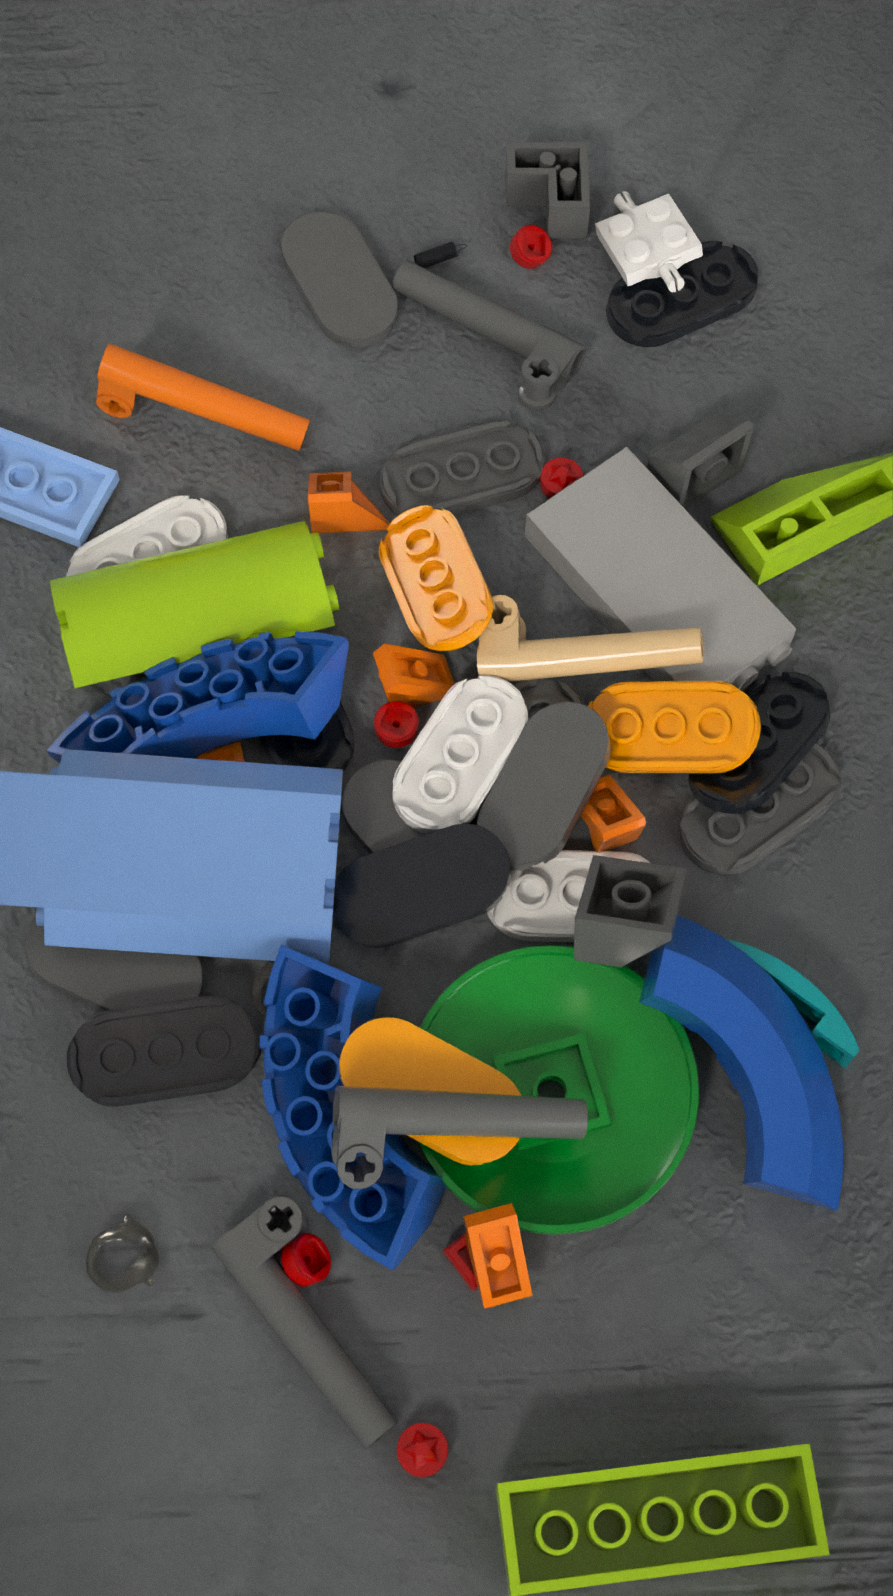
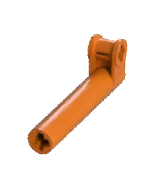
[96,343,310,451]

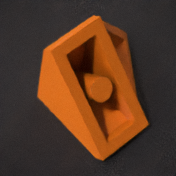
[308,471,390,533]

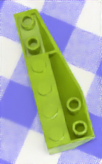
[710,453,893,586]

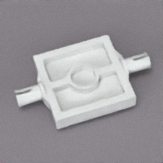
[595,191,703,292]

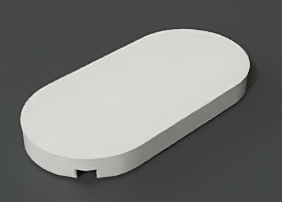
[66,495,228,576]
[393,675,528,834]
[487,850,650,943]

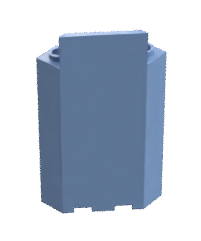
[0,749,343,964]

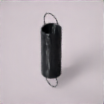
[413,241,467,268]

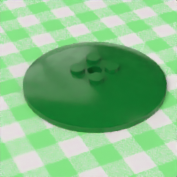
[417,946,699,1235]

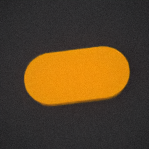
[379,505,493,651]
[588,681,761,773]
[339,1017,521,1166]

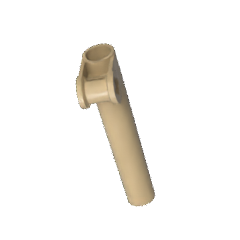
[477,595,704,682]

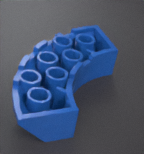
[47,631,349,764]
[639,915,843,1211]
[260,945,446,1270]

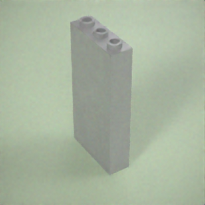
[525,447,796,690]

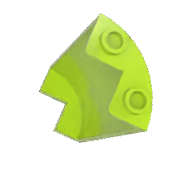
[50,521,339,688]

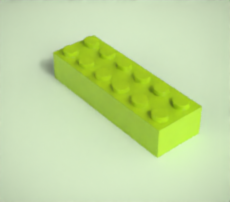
[495,1443,830,1596]

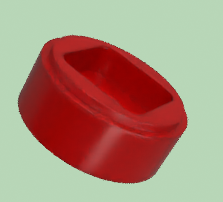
[510,225,552,269]
[540,458,583,499]
[374,701,419,748]
[281,1233,331,1287]
[397,1423,448,1478]

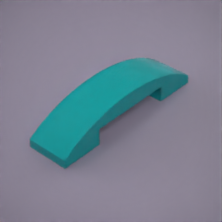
[726,939,860,1069]

